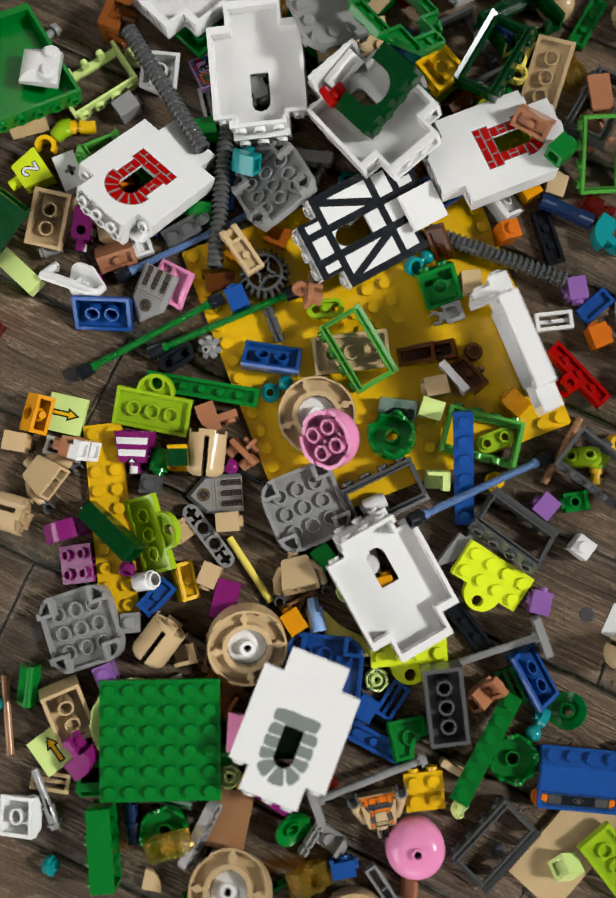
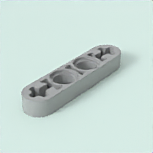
[182,504,235,568]
[177,800,223,872]

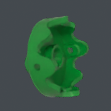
[367,410,416,460]
[489,733,540,786]
[139,805,190,860]

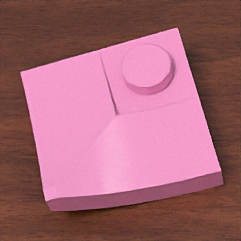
[158,258,196,311]

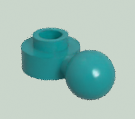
[404,249,434,276]
[261,376,293,403]
[525,708,551,742]

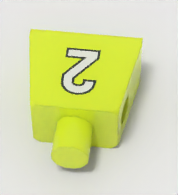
[8,147,57,194]

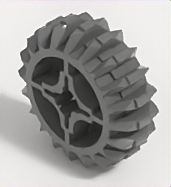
[239,248,290,300]

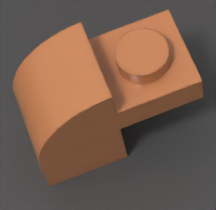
[194,400,239,432]
[465,675,509,714]

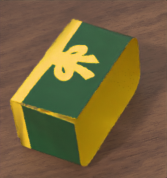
[166,444,189,472]

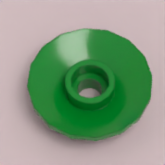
[548,691,587,731]
[275,812,310,847]

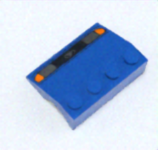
[536,744,616,815]

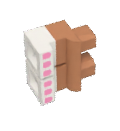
[52,435,102,462]

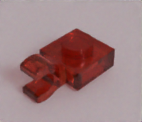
[581,194,616,219]

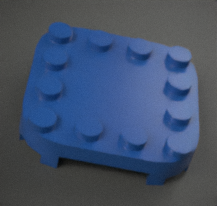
[284,632,364,700]

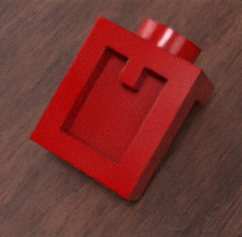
[318,82,348,110]

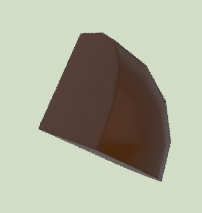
[440,89,473,115]
[201,268,235,293]

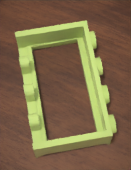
[68,40,139,123]

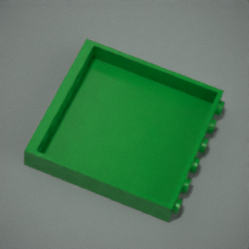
[0,2,82,133]

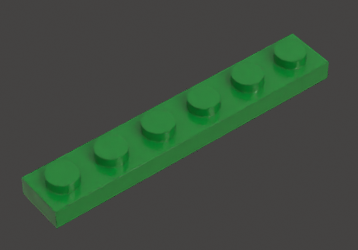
[147,370,260,408]
[449,692,523,808]

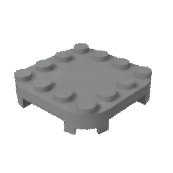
[285,0,370,54]
[231,140,317,232]
[260,463,351,553]
[36,583,126,674]

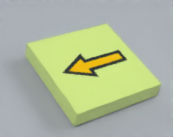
[48,392,90,437]
[27,727,72,777]

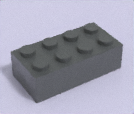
[420,660,471,749]

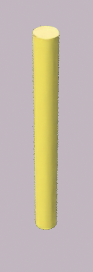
[226,536,274,604]

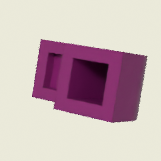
[43,517,92,545]
[62,730,99,782]

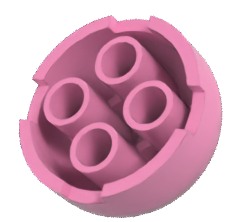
[299,408,359,470]
[385,815,445,880]

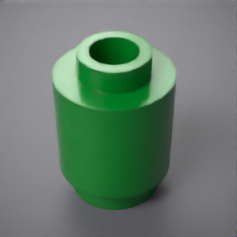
[149,448,168,476]

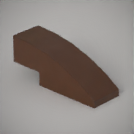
[396,338,459,368]

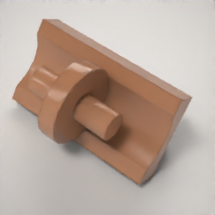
[292,272,323,309]
[226,437,260,471]

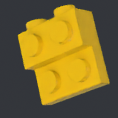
[414,44,467,98]
[402,764,446,813]

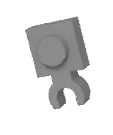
[429,300,466,327]

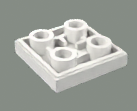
[397,180,448,233]

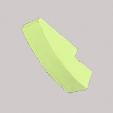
[0,247,46,297]

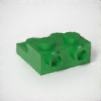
[414,259,463,311]

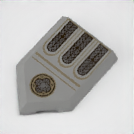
[131,262,179,322]
[186,473,244,514]

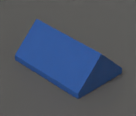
[71,295,134,331]
[241,340,302,378]
[505,643,560,713]

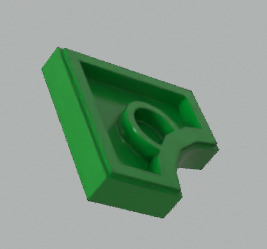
[385,715,428,763]

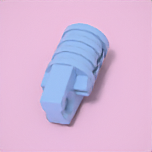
[306,597,327,633]

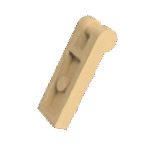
[218,223,265,277]

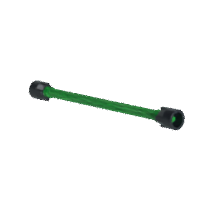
[146,284,302,360]
[75,290,226,381]

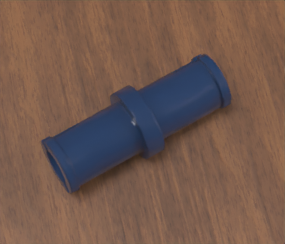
[125,802,141,846]

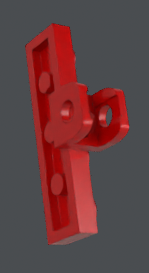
[546,340,611,409]

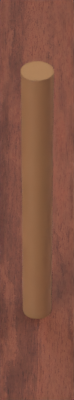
[540,416,584,486]
[1,675,15,755]

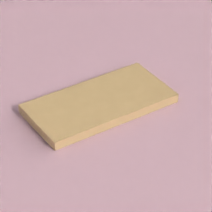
[509,810,616,898]

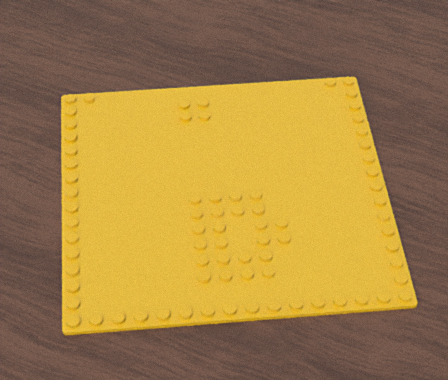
[182,173,571,510]

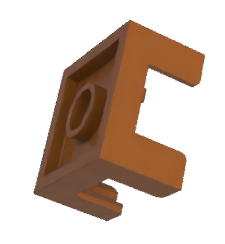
[97,0,139,49]

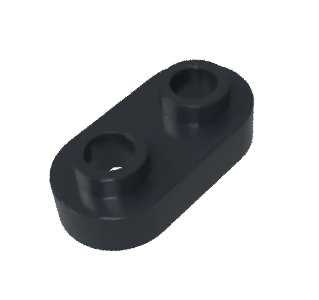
[159,343,195,373]

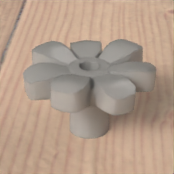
[198,335,221,359]

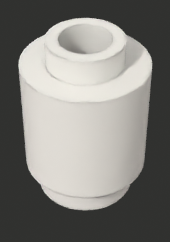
[359,493,389,516]
[131,570,161,592]

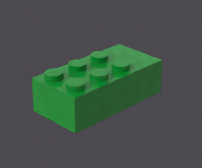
[83,800,122,896]

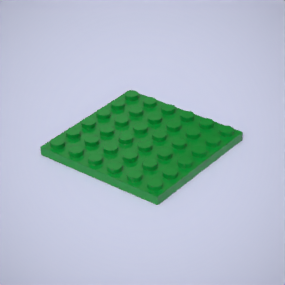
[99,677,222,803]

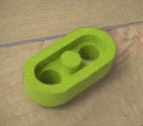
[306,298,344,320]
[476,427,514,454]
[563,446,603,468]

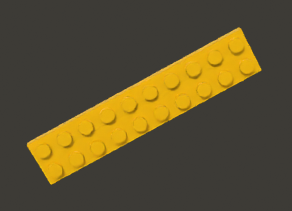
[83,423,141,616]

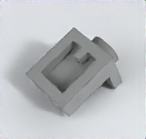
[316,823,348,859]

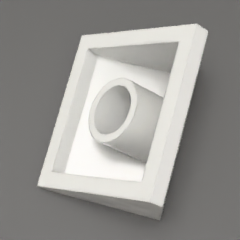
[139,50,180,97]
[485,195,525,223]

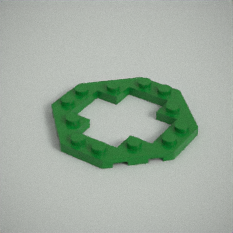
[347,0,446,57]

